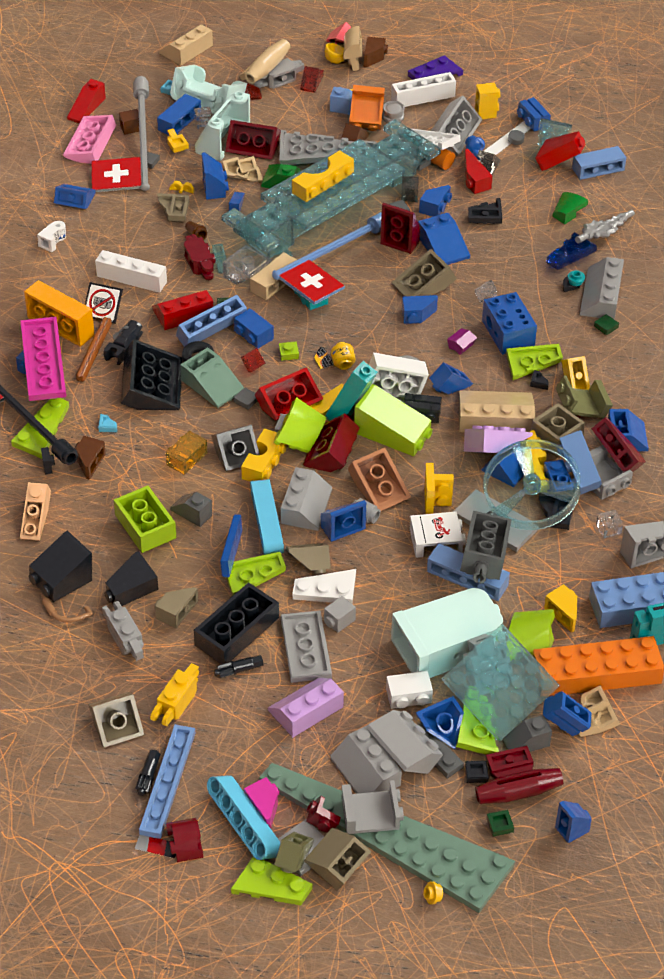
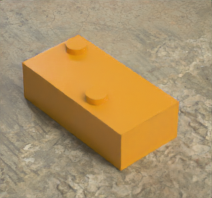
[24,280,95,347]

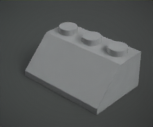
[281,467,332,531]
[366,710,443,774]
[330,725,402,794]

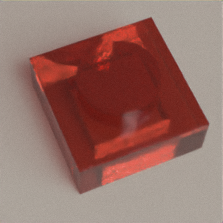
[241,348,266,373]

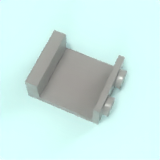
[341,780,404,834]

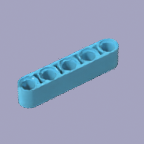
[250,479,284,555]
[207,775,280,860]

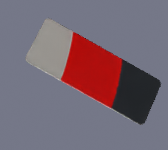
[135,835,176,858]

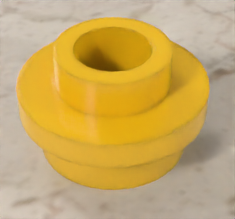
[423,881,443,905]

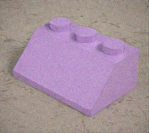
[268,678,344,738]

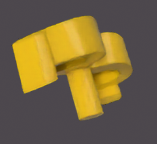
[169,181,194,194]

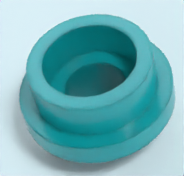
[568,270,585,286]

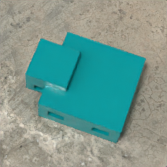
[630,603,664,645]

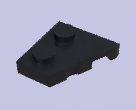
[468,198,502,224]
[538,492,575,530]

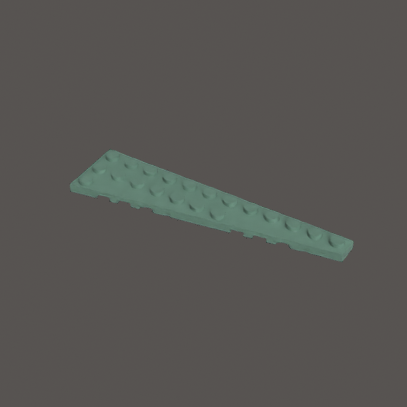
[259,763,515,913]

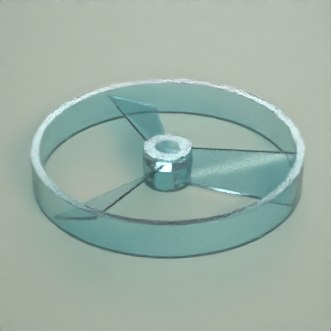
[483,439,581,530]

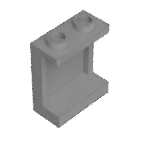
[590,445,633,500]

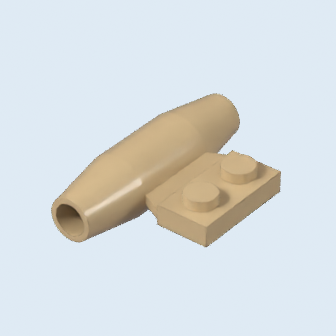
[239,39,290,84]

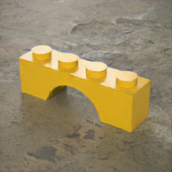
[292,150,354,202]

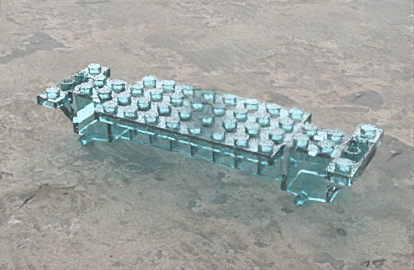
[222,119,441,258]

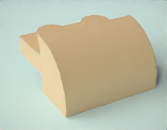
[344,26,362,71]

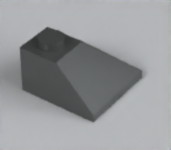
[211,425,260,471]

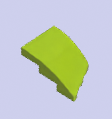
[274,397,326,453]
[506,609,555,662]

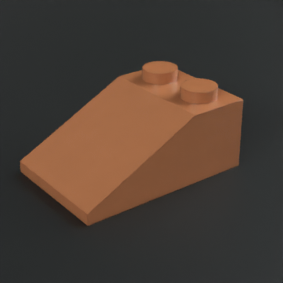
[348,448,411,512]

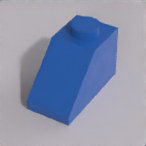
[402,295,438,324]
[429,362,473,395]
[555,801,592,843]

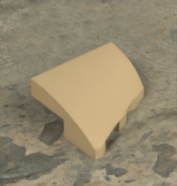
[222,156,263,182]
[579,685,620,737]

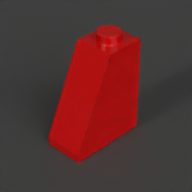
[535,131,586,171]

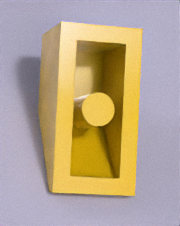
[561,356,590,390]
[544,584,577,633]

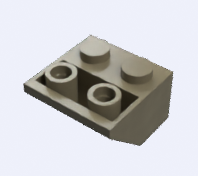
[304,828,371,891]

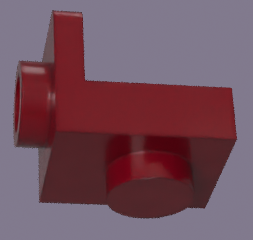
[306,795,341,833]

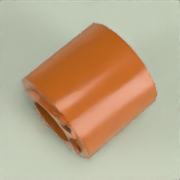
[430,148,455,170]

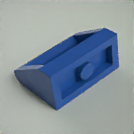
[54,184,96,209]

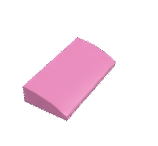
[63,115,116,164]

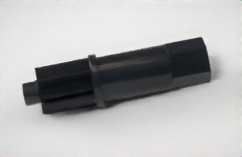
[214,655,264,678]
[135,750,161,796]

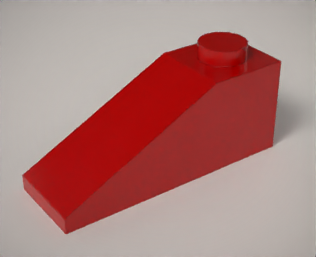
[67,79,106,123]
[464,149,493,194]

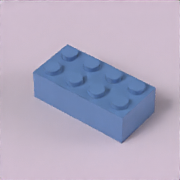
[589,572,664,628]

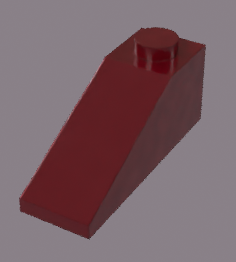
[591,417,646,472]

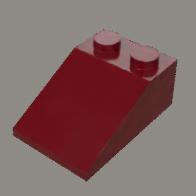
[380,202,420,254]

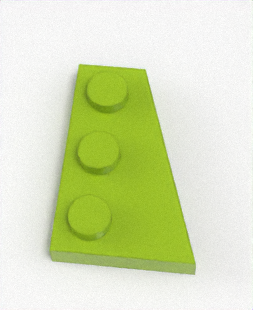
[231,856,313,906]

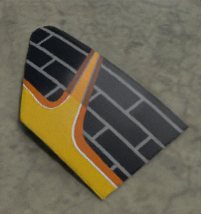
[314,347,334,369]

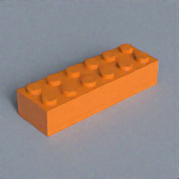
[531,636,664,697]

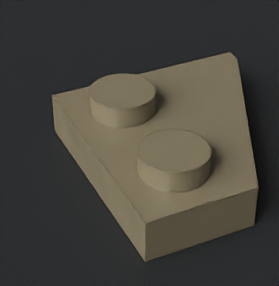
[157,193,190,222]

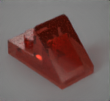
[300,66,324,93]

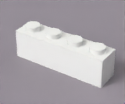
[391,72,456,107]
[95,250,167,293]

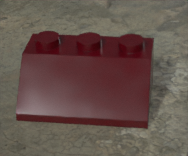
[225,120,281,160]
[303,413,360,473]

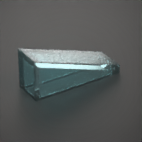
[212,243,229,274]

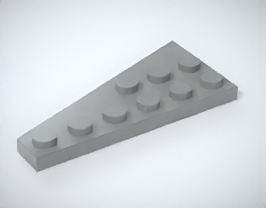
[279,130,377,165]

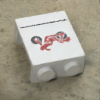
[410,512,466,558]

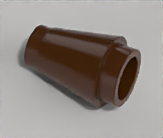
[185,221,208,240]

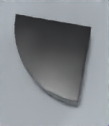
[563,275,580,292]
[530,370,549,390]

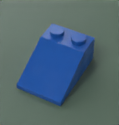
[418,213,470,265]

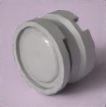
[382,101,405,124]

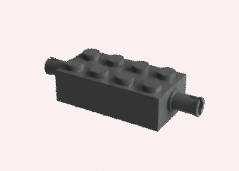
[460,511,512,584]

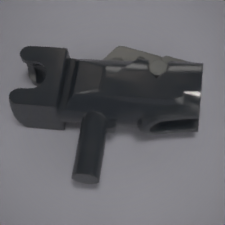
[103,320,143,365]

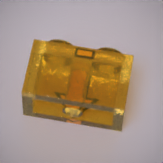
[165,431,208,475]

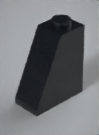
[104,551,159,606]

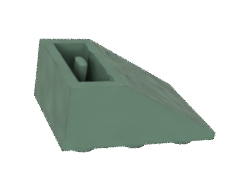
[180,347,244,408]

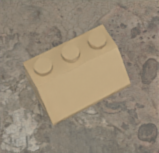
[159,24,213,65]

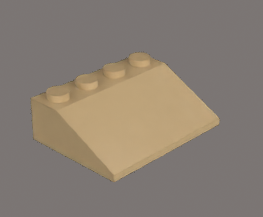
[459,390,535,432]

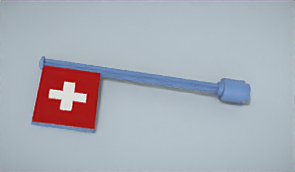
[272,212,381,305]

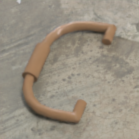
[41,594,93,623]

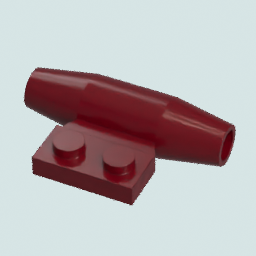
[475,746,564,804]

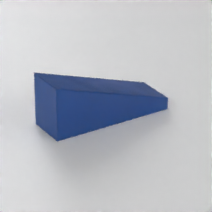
[229,192,245,215]

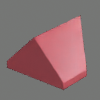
[327,22,351,44]

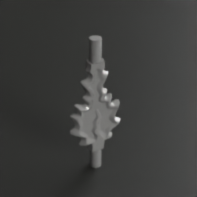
[575,209,635,243]

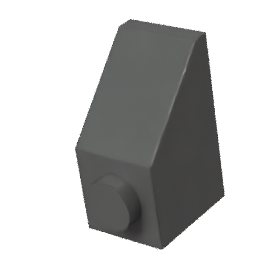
[170,492,212,527]
[503,715,552,752]

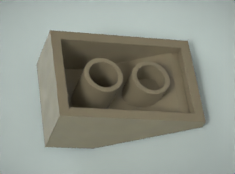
[392,249,457,296]

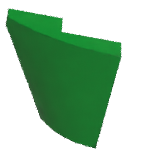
[552,192,588,225]

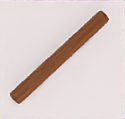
[76,317,112,382]

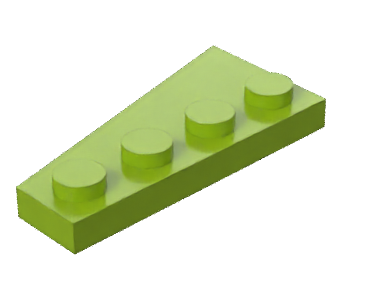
[11,398,69,459]

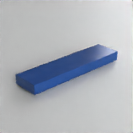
[220,515,243,577]

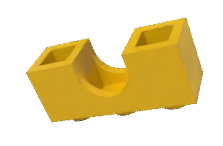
[241,429,287,482]

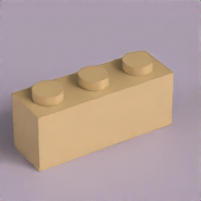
[250,252,297,300]

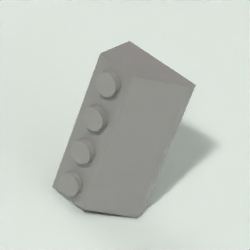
[431,96,482,156]
[580,257,624,320]

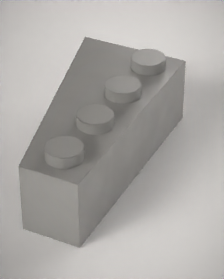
[620,521,664,568]

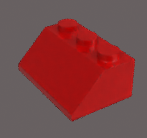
[152,290,214,330]
[255,367,323,421]

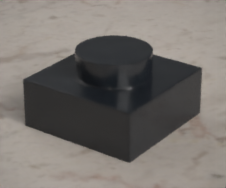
[41,447,55,475]

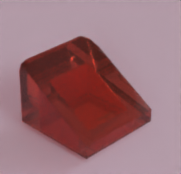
[245,83,262,100]

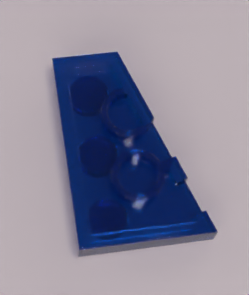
[546,232,597,270]

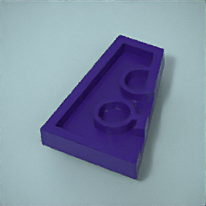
[408,55,463,80]

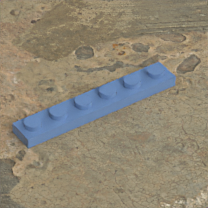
[139,724,196,839]

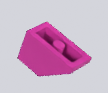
[244,777,279,828]

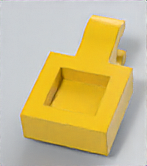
[167,128,189,153]

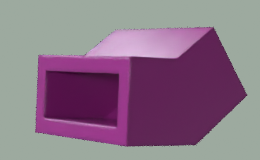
[447,328,477,355]

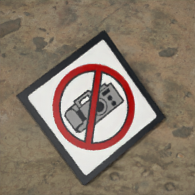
[85,282,123,324]

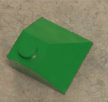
[261,164,301,192]

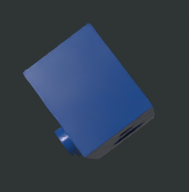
[482,292,537,355]

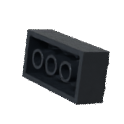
[194,582,279,664]

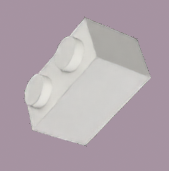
[386,671,433,709]

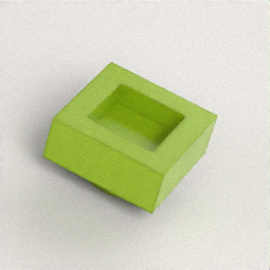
[279,341,299,361]

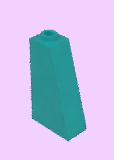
[325,361,378,421]

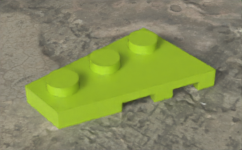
[506,344,563,380]
[226,552,286,596]
[456,692,499,755]

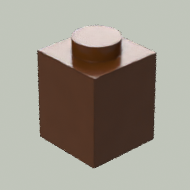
[119,109,139,135]

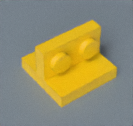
[424,463,454,514]

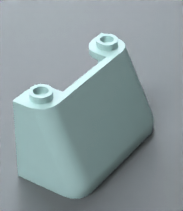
[170,65,247,114]
[195,91,250,161]

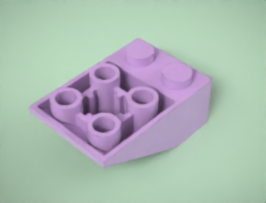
[464,426,533,453]

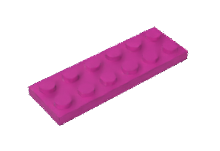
[20,317,66,401]

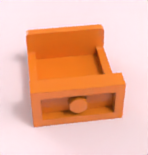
[349,85,385,131]

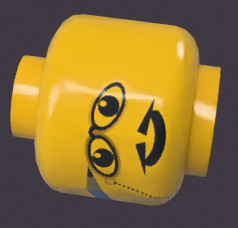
[331,342,356,370]

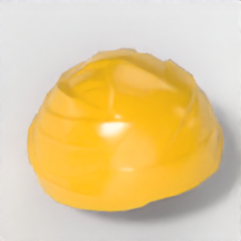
[324,43,344,64]

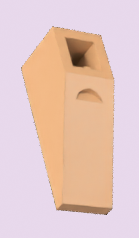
[20,482,51,541]

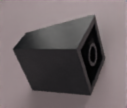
[28,531,92,602]

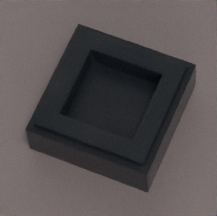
[465,761,489,783]

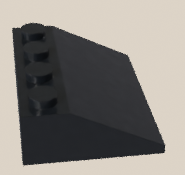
[121,339,182,410]

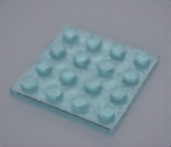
[442,624,560,742]

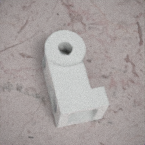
[37,221,66,252]

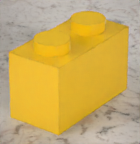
[474,82,501,119]

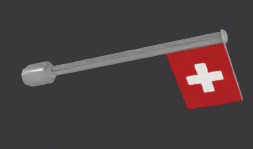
[92,76,150,192]

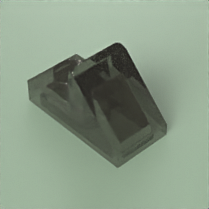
[477,150,501,175]

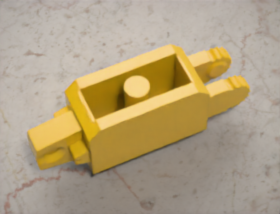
[150,663,199,726]

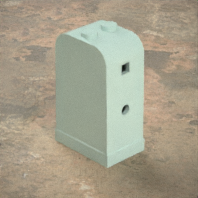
[391,588,503,678]

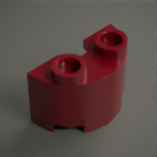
[166,818,204,862]

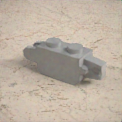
[254,58,304,89]
[102,601,144,661]

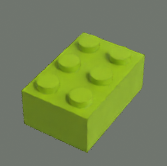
[114,486,177,553]

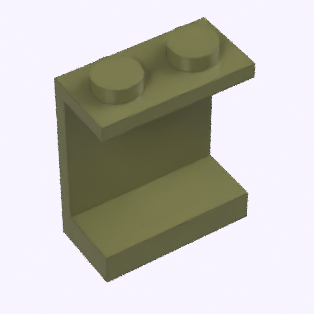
[556,375,613,418]

